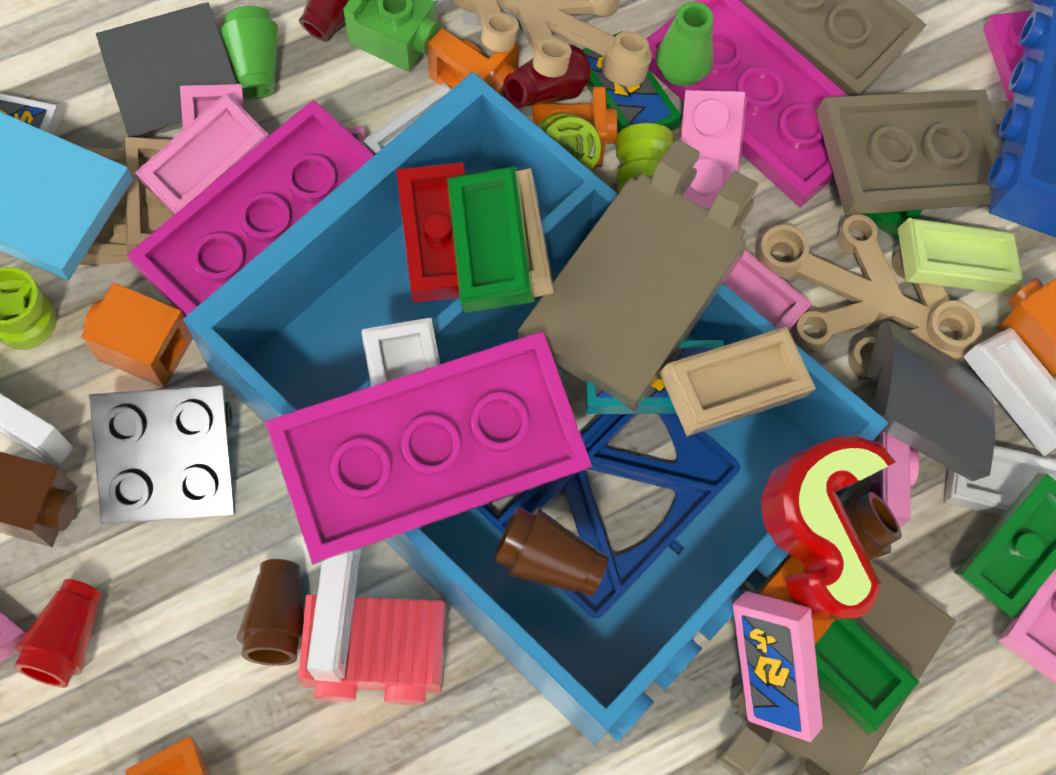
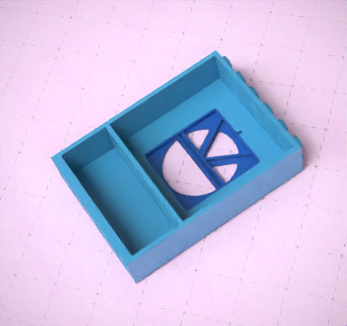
[183,72,889,746]

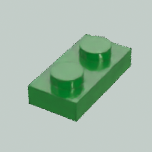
[954,473,1056,619]

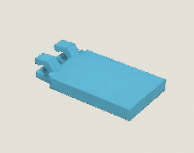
[0,112,133,281]

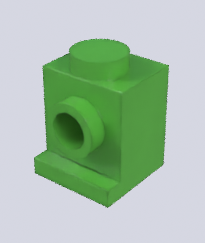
[343,0,441,72]

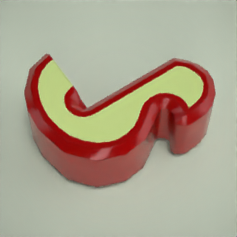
[761,436,896,620]

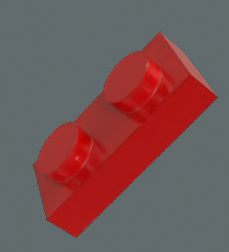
[396,162,465,303]

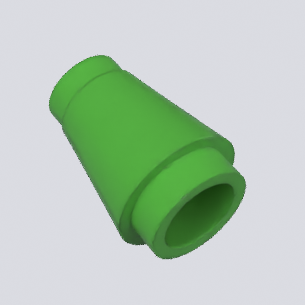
[656,1,714,86]
[220,6,279,99]

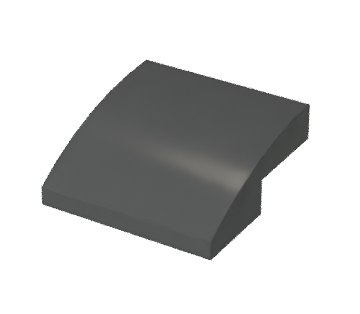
[96,2,245,138]
[866,320,995,481]

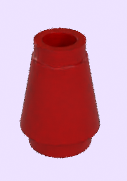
[14,579,102,688]

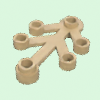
[453,0,652,86]
[757,214,982,379]

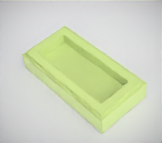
[898,218,1024,295]

